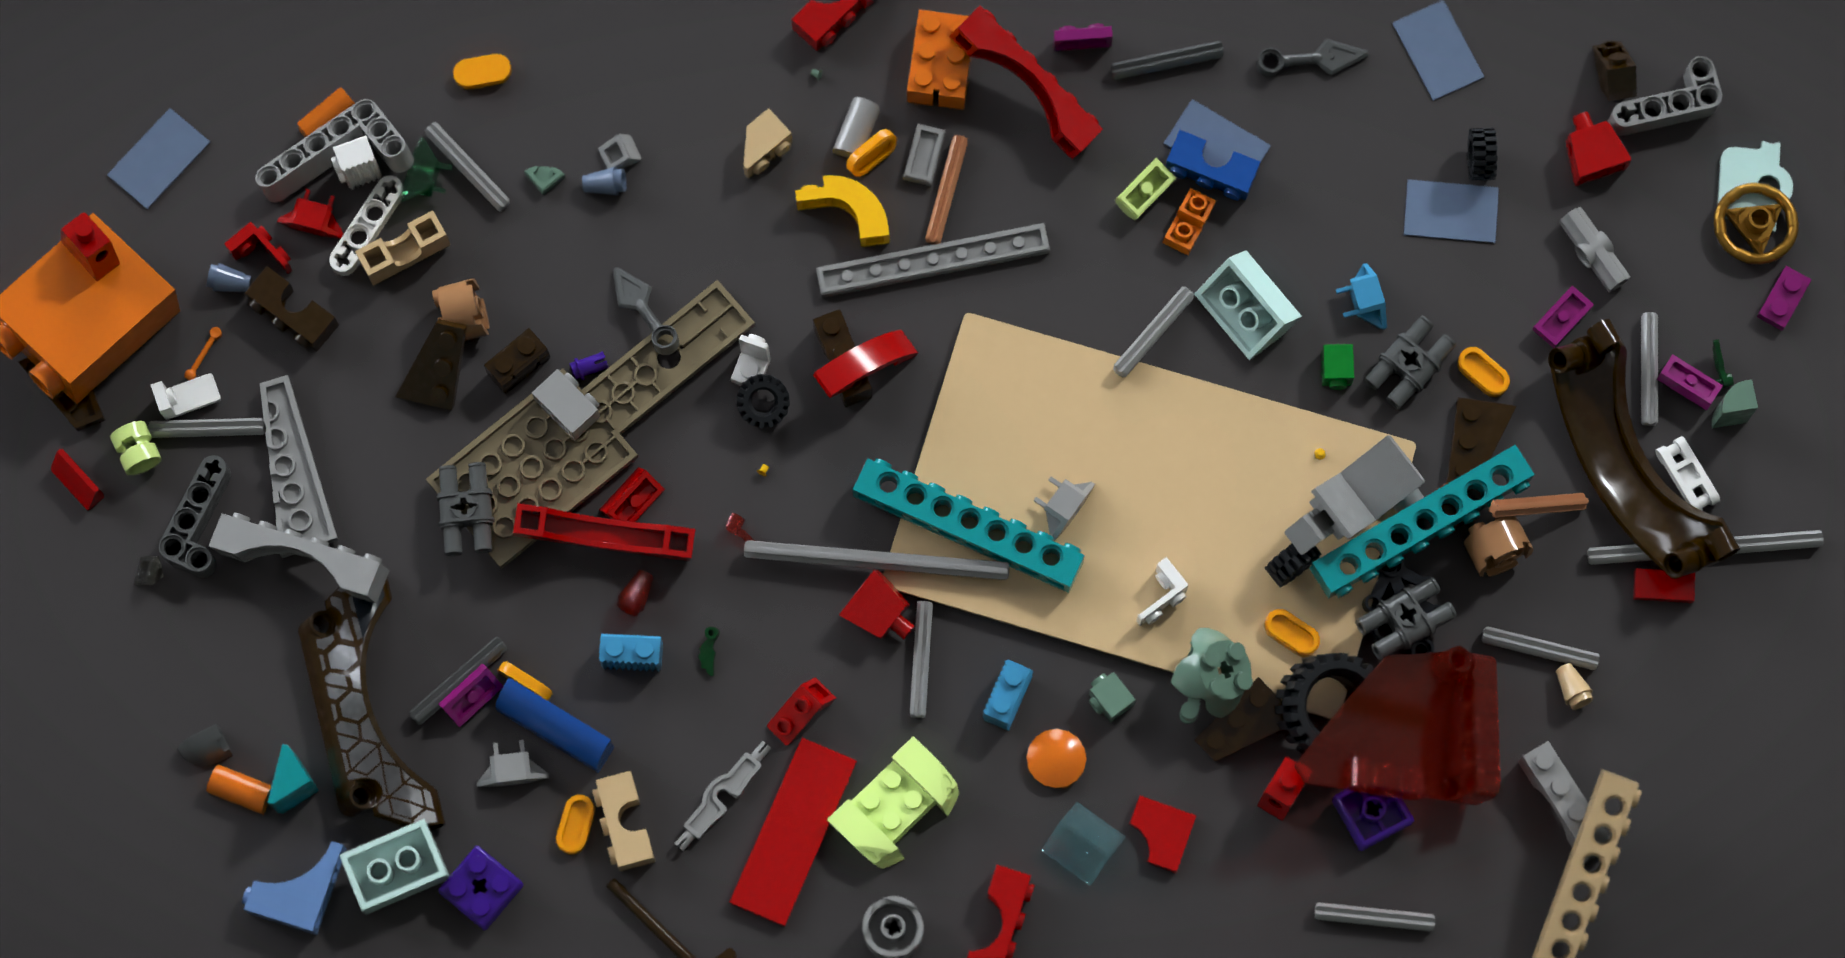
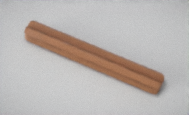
[925,135,968,245]
[1489,493,1589,518]

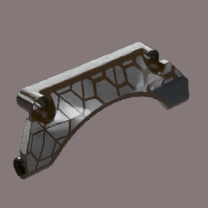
[298,577,446,830]

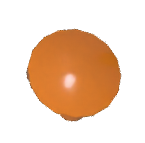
[1026,729,1087,788]

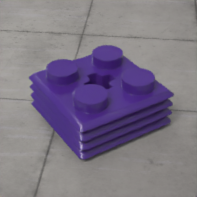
[1332,769,1414,851]
[438,845,523,930]

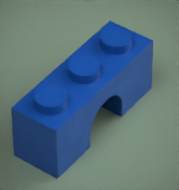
[1166,130,1260,200]

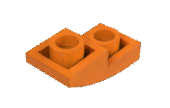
[1162,188,1216,256]

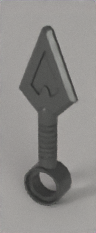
[1257,39,1369,77]
[613,267,679,355]

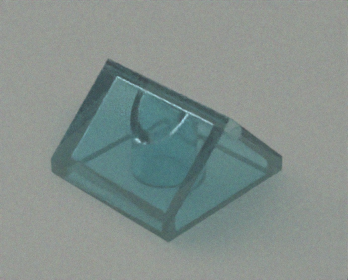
[1042,802,1126,886]

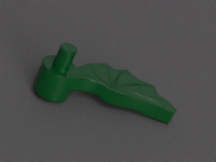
[1712,339,1734,388]
[698,626,720,676]

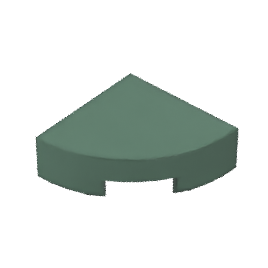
[524,166,566,195]

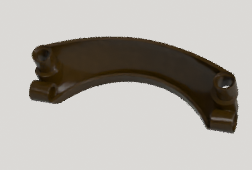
[1548,319,1740,579]

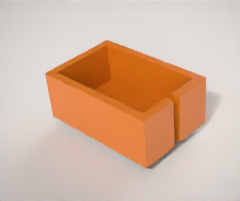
[907,10,972,110]

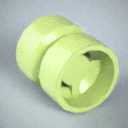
[110,421,162,475]

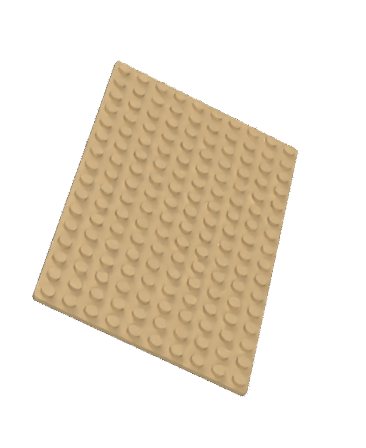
[883,313,1416,720]

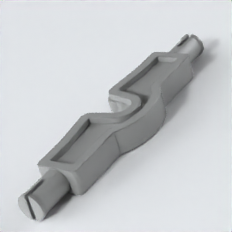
[674,741,772,852]

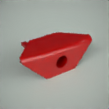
[277,189,344,239]

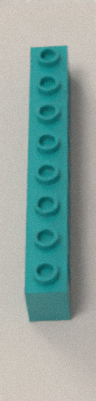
[1310,444,1535,599]
[853,458,1085,593]

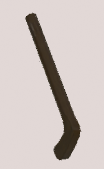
[606,878,736,958]

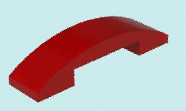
[813,330,918,398]

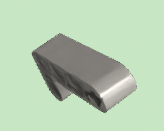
[1608,56,1722,136]

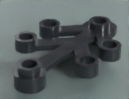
[1362,556,1441,663]

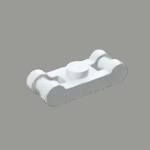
[1655,436,1721,511]

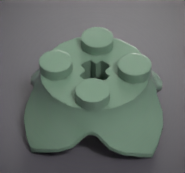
[1171,628,1253,718]

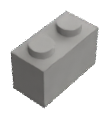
[532,369,600,441]

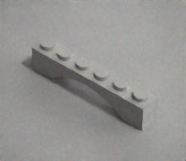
[209,512,389,604]

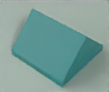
[268,744,319,814]

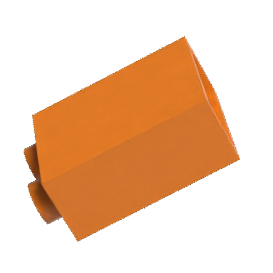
[0,213,180,404]

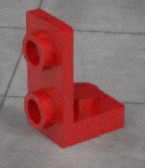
[224,221,292,274]
[767,677,836,745]

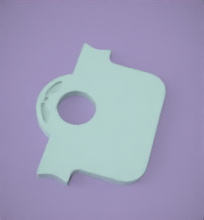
[1717,141,1793,233]

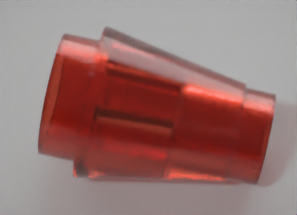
[617,570,654,616]

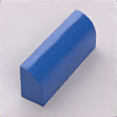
[495,678,614,773]

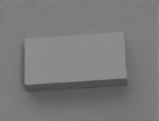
[903,124,946,187]

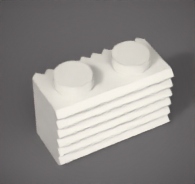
[331,136,382,190]

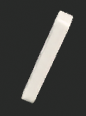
[329,175,404,276]

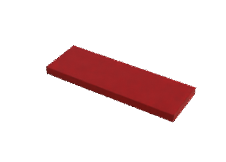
[729,737,857,927]

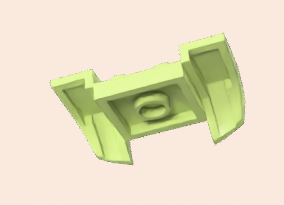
[827,736,959,869]

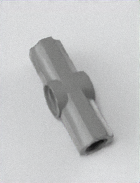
[1559,206,1630,293]

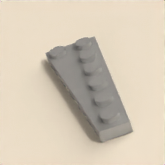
[260,375,339,558]

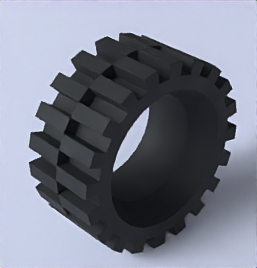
[1275,653,1390,760]

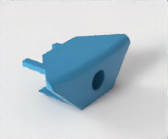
[1335,263,1387,330]

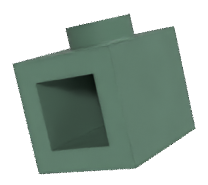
[1088,672,1136,723]

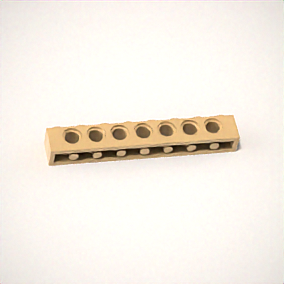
[1532,769,1642,958]

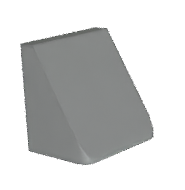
[598,134,641,169]

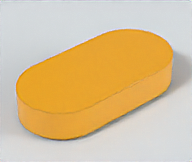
[453,54,512,89]
[846,129,897,177]
[1457,347,1510,397]
[1264,609,1320,657]
[497,661,553,701]
[556,795,595,855]

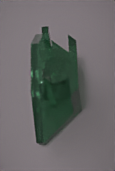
[401,136,453,202]

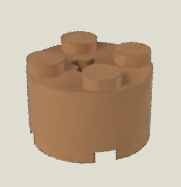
[432,278,490,341]
[1464,516,1534,577]

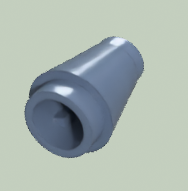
[582,166,627,195]
[206,263,251,292]

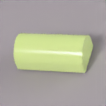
[1115,158,1176,220]

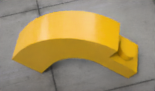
[795,175,890,247]

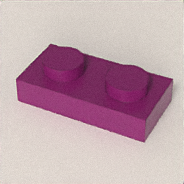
[1053,24,1113,51]
[1757,266,1812,331]
[1532,286,1594,348]
[1657,354,1723,410]
[439,663,503,727]

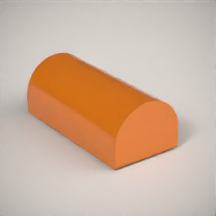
[297,87,355,137]
[207,765,272,815]

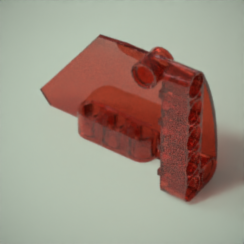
[1294,646,1501,806]

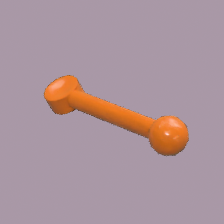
[184,327,222,380]

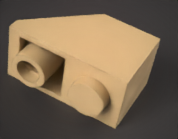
[743,108,792,178]

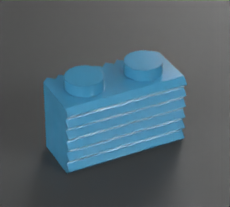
[599,634,663,672]
[983,660,1033,730]

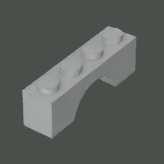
[1518,741,1609,864]

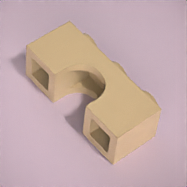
[355,210,450,286]
[592,771,655,871]

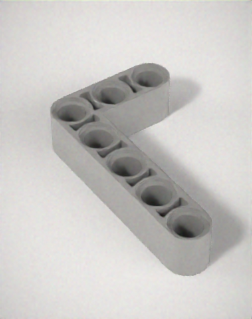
[255,99,414,202]

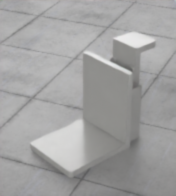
[1284,435,1425,555]

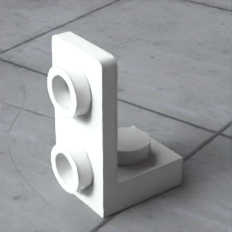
[731,334,771,392]
[151,373,221,420]
[1136,557,1189,626]

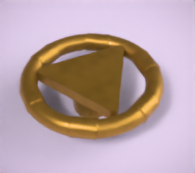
[1713,183,1799,264]

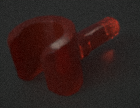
[726,513,755,542]

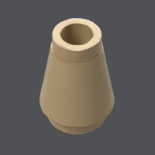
[1556,663,1593,710]

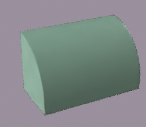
[1711,379,1758,428]

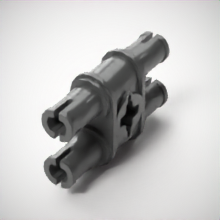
[1364,315,1456,410]
[436,462,495,556]
[1355,577,1457,660]

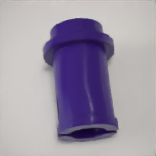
[569,351,609,381]

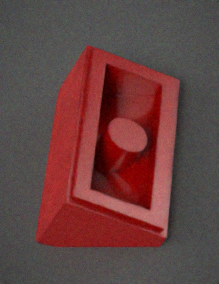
[51,449,104,510]
[600,467,665,522]

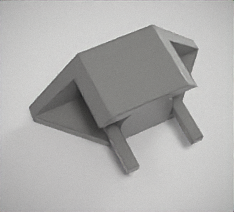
[1034,477,1095,541]
[477,740,549,787]

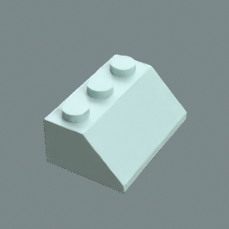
[1194,250,1302,360]
[339,819,449,915]

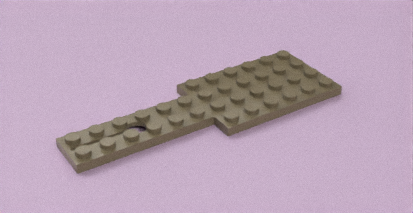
[426,280,755,569]

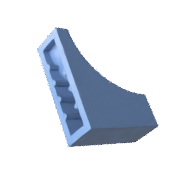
[242,841,347,935]

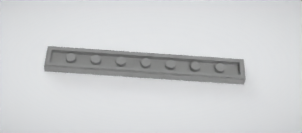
[816,223,1050,298]

